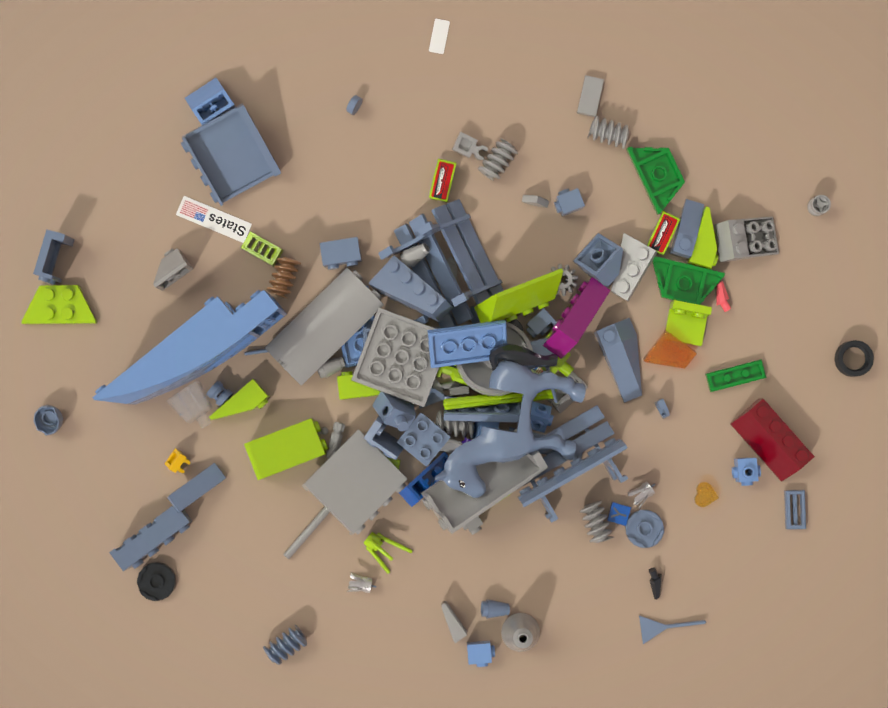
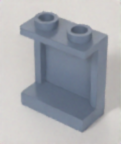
[33,229,75,285]

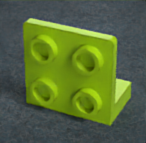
[664,300,712,346]

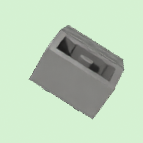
[714,216,779,262]

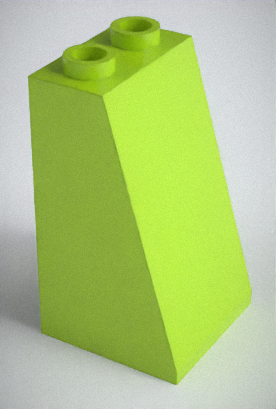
[244,418,328,480]

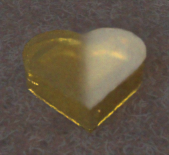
[694,482,719,507]

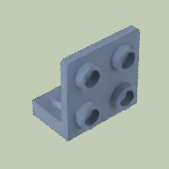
[397,413,450,467]
[364,416,404,460]

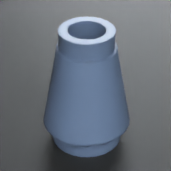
[481,599,510,619]

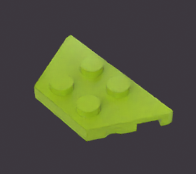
[22,285,97,324]

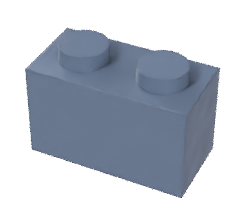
[319,237,362,270]

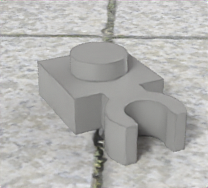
[452,132,488,160]

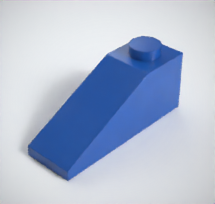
[399,451,449,507]

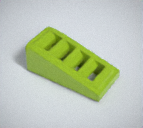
[241,231,283,267]

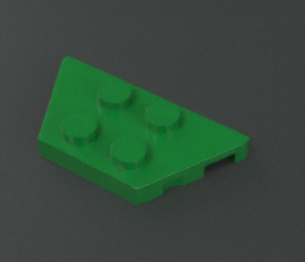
[626,147,685,215]
[652,256,725,305]

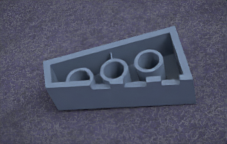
[368,256,452,322]

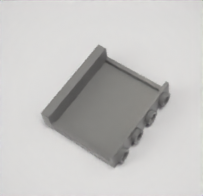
[302,429,407,535]

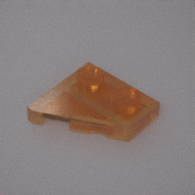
[643,330,697,369]

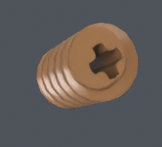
[266,257,301,299]

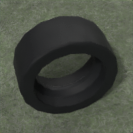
[834,340,874,377]

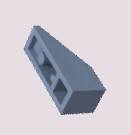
[669,199,704,259]

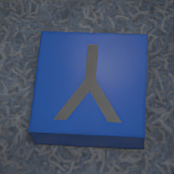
[607,502,631,526]

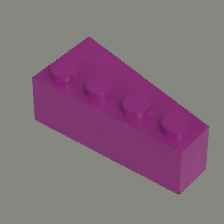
[543,277,611,359]

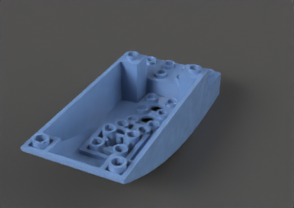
[92,290,287,405]

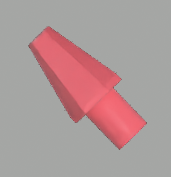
[716,281,731,312]

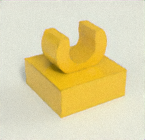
[164,448,190,473]

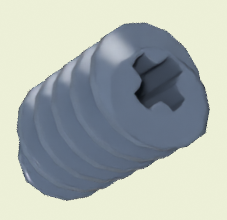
[263,625,307,665]

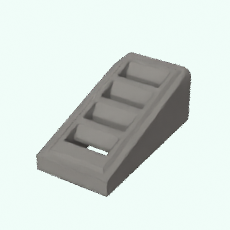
[441,601,467,643]

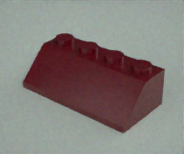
[730,398,815,482]

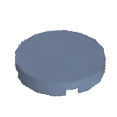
[625,510,664,548]

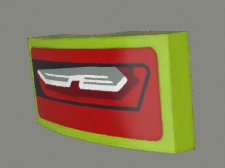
[429,158,457,202]
[647,211,680,255]

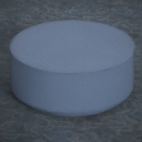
[346,95,363,115]

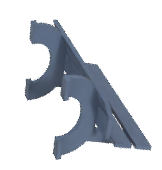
[378,199,504,328]
[517,405,628,523]

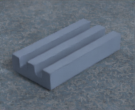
[784,490,806,529]

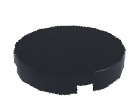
[137,562,176,601]

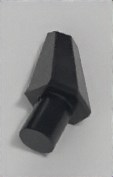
[649,567,662,600]

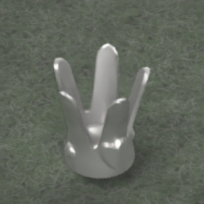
[627,481,656,509]
[347,572,377,593]

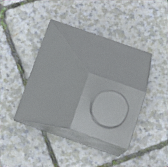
[153,249,193,291]

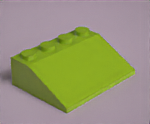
[474,268,563,323]

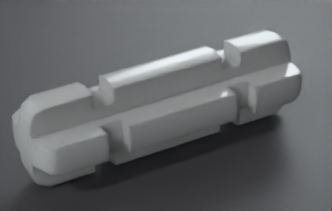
[326,422,345,459]

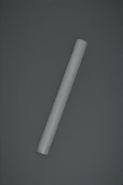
[283,507,330,559]

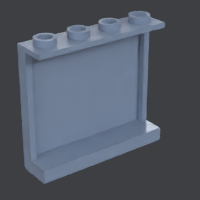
[181,103,281,206]

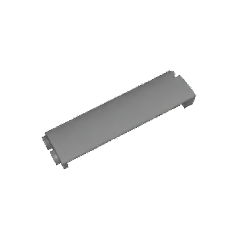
[265,268,384,386]
[421,429,548,534]

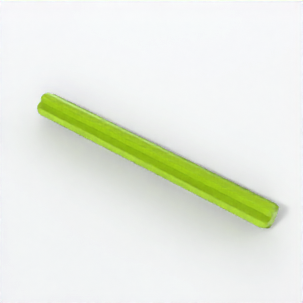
[443,389,557,410]

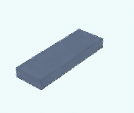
[167,463,226,513]

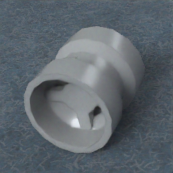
[807,195,831,216]

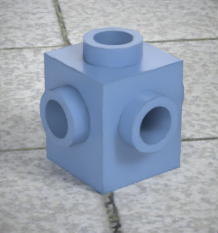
[530,401,554,433]
[732,458,761,486]

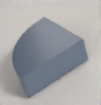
[654,399,670,419]

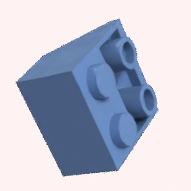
[185,78,236,125]

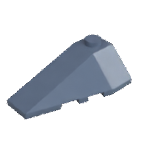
[594,318,642,403]

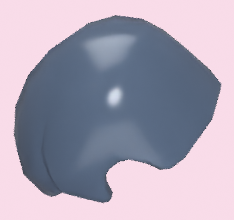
[33,405,63,436]

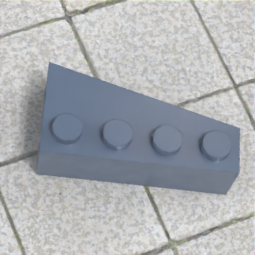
[109,506,192,571]

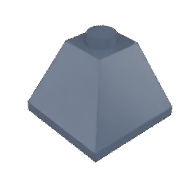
[573,233,623,287]

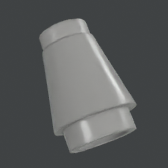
[400,243,430,268]
[317,357,345,378]

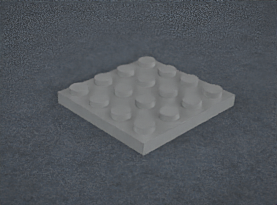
[351,308,439,407]

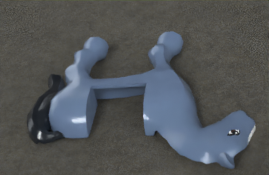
[435,343,586,498]

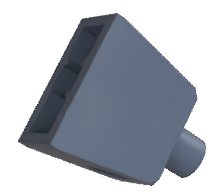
[372,392,416,431]

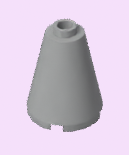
[501,613,540,652]

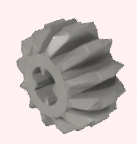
[547,264,578,296]

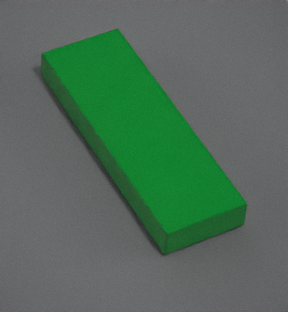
[705,359,767,392]

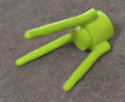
[363,532,413,574]

